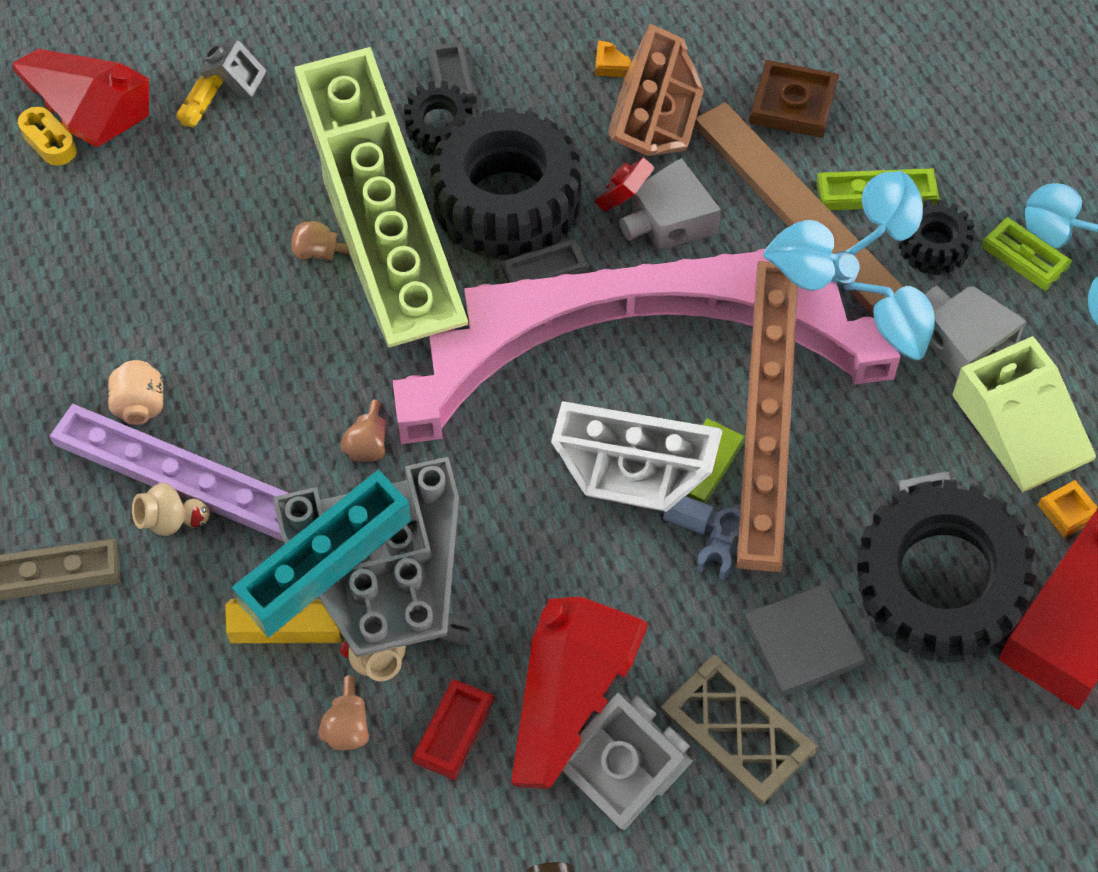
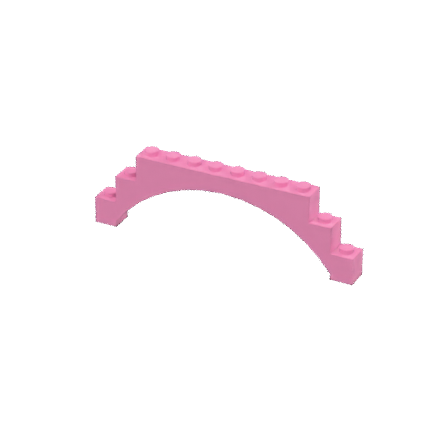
[393,249,900,444]

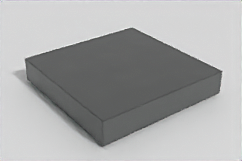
[743,583,866,697]

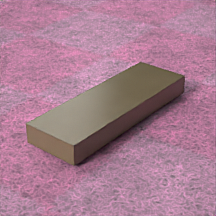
[0,538,121,600]

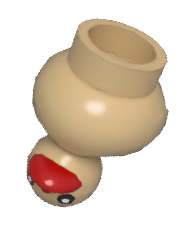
[132,482,210,536]
[340,639,406,681]

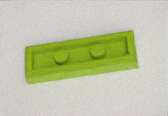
[816,168,939,210]

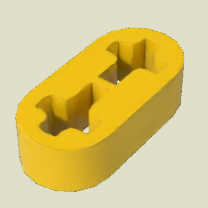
[18,107,77,166]

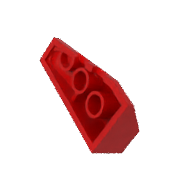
[12,49,149,148]
[511,596,648,789]

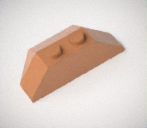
[607,23,704,156]

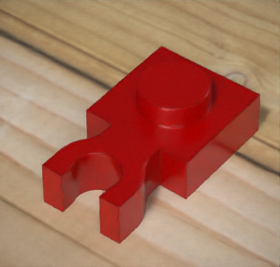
[594,157,654,212]

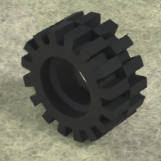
[404,81,473,155]
[898,200,975,275]

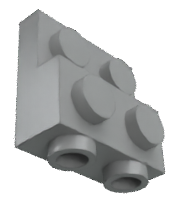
[562,693,693,830]

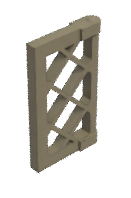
[660,654,818,805]

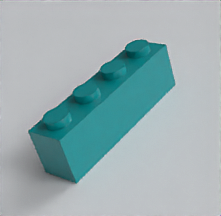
[232,469,411,638]

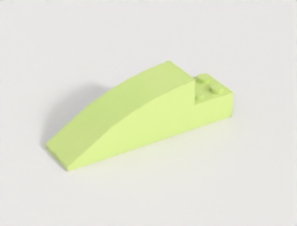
[294,47,468,348]

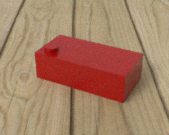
[998,508,1098,710]

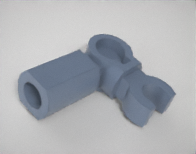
[663,496,740,581]

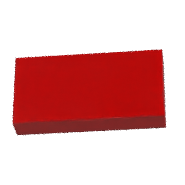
[412,678,495,781]

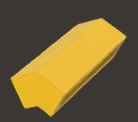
[225,599,343,643]

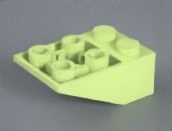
[952,336,1096,493]

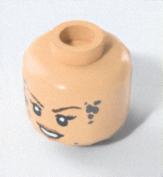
[108,360,163,425]

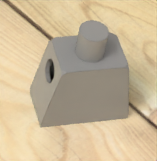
[619,158,721,250]
[925,286,1026,379]

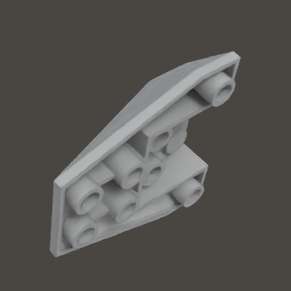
[273,457,459,658]

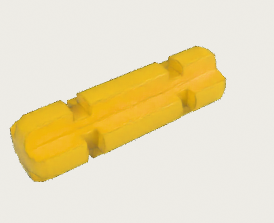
[176,74,224,128]

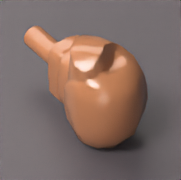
[291,221,350,261]
[340,400,386,463]
[318,676,369,750]

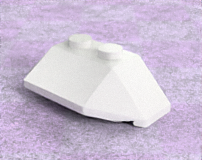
[551,401,722,512]

